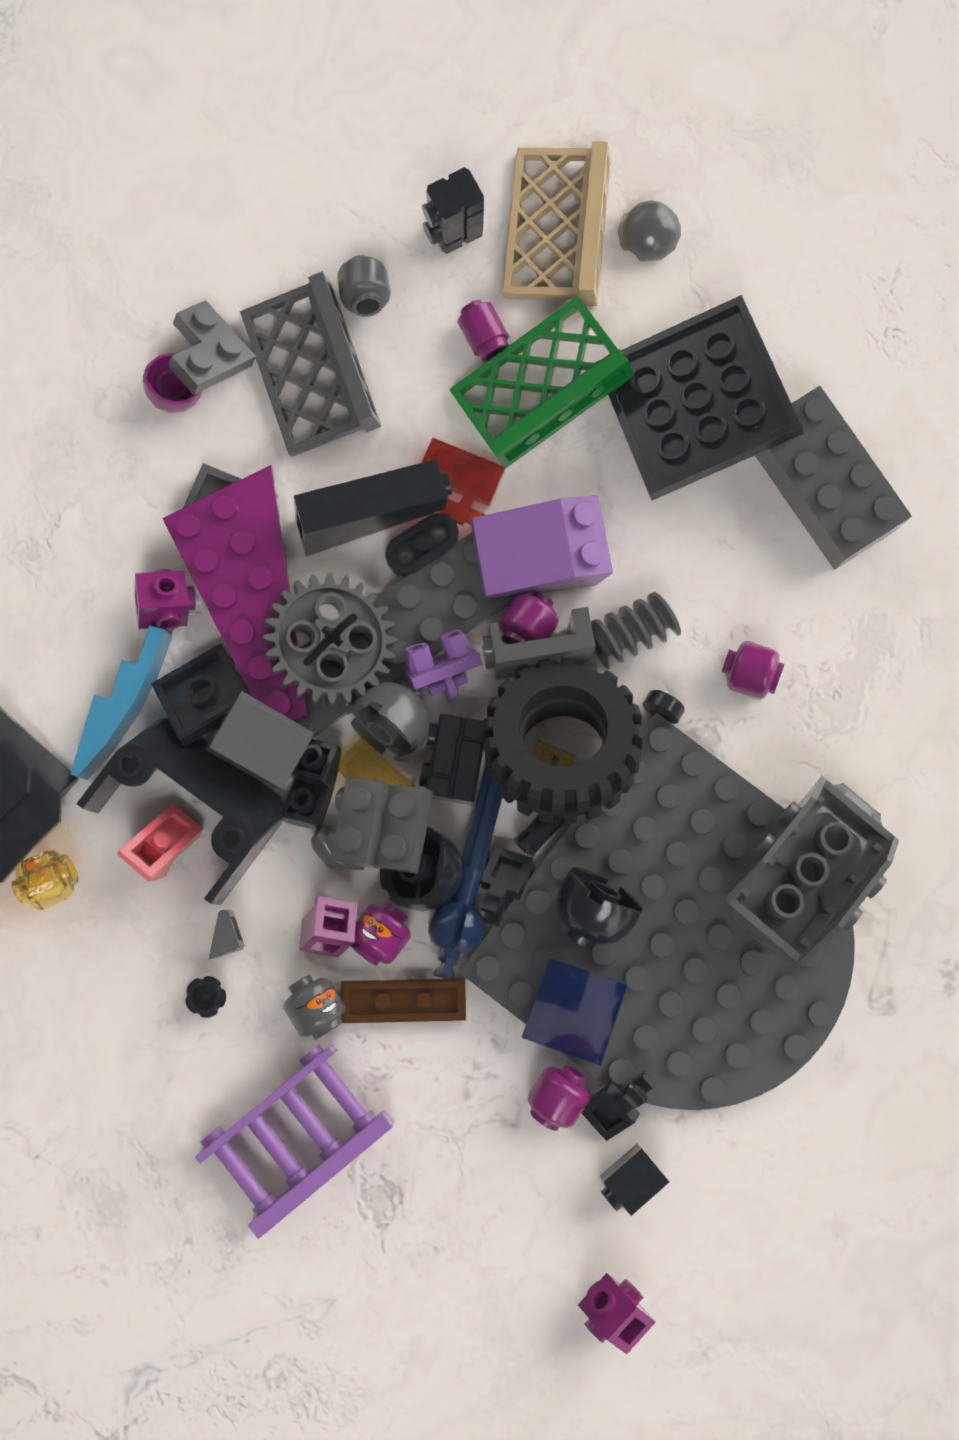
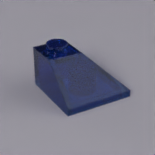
[521,957,627,1066]

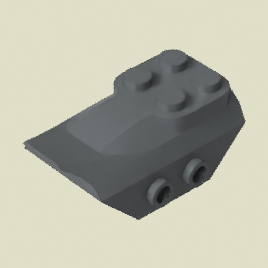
[723,775,899,967]

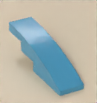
[70,625,172,780]

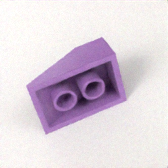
[470,495,613,598]

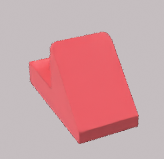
[117,803,203,882]

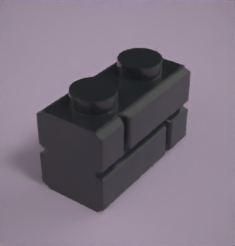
[422,167,484,254]
[419,714,484,805]

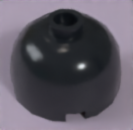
[380,827,463,912]
[556,867,643,946]

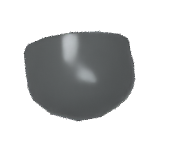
[618,200,681,261]

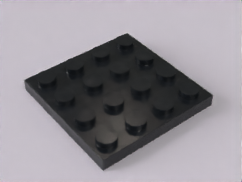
[595,295,804,501]

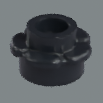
[185,976,226,1018]

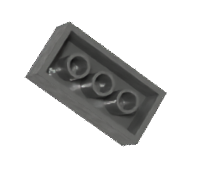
[755,385,912,570]

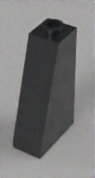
[293,459,452,556]

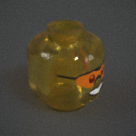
[12,849,79,911]

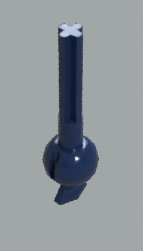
[428,768,502,981]

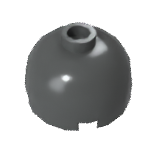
[347,682,430,762]

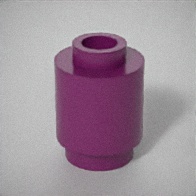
[457,300,509,362]

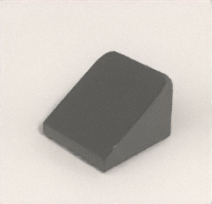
[209,909,245,960]

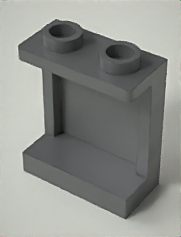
[482,607,595,680]

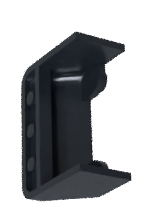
[76,718,284,905]

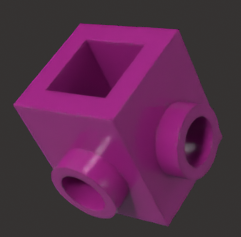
[134,569,196,630]
[578,1273,656,1354]

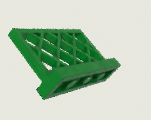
[449,296,634,469]

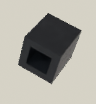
[600,1143,669,1216]

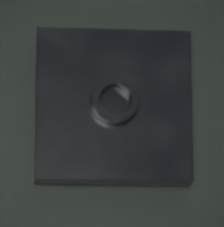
[151,643,252,747]

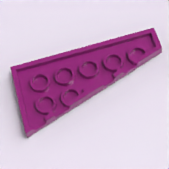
[162,465,308,722]

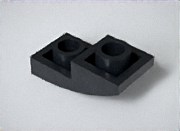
[281,739,341,831]

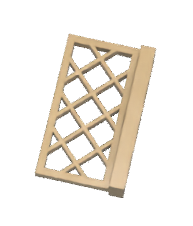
[502,141,611,306]

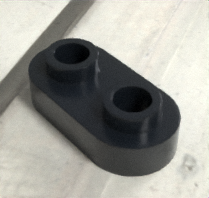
[385,513,459,577]

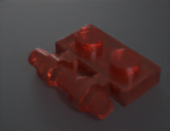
[421,437,505,526]

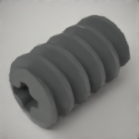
[591,592,681,669]

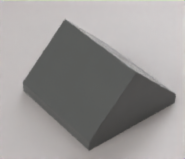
[204,691,314,790]

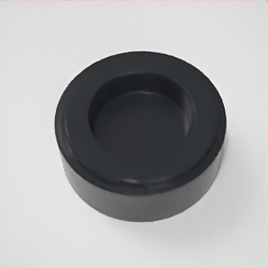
[642,690,685,724]

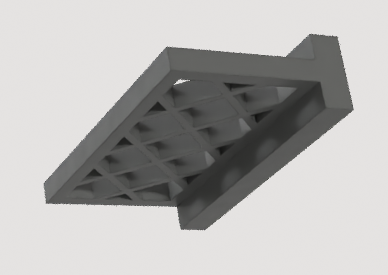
[240,271,381,457]

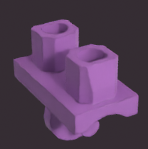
[403,629,483,702]

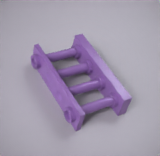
[195,1044,394,1239]

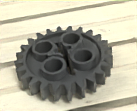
[262,573,397,708]

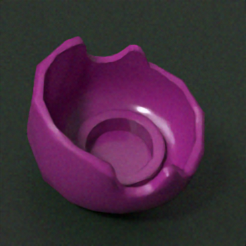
[143,353,203,413]

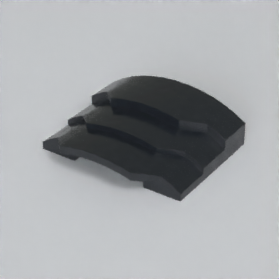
[0,706,79,883]

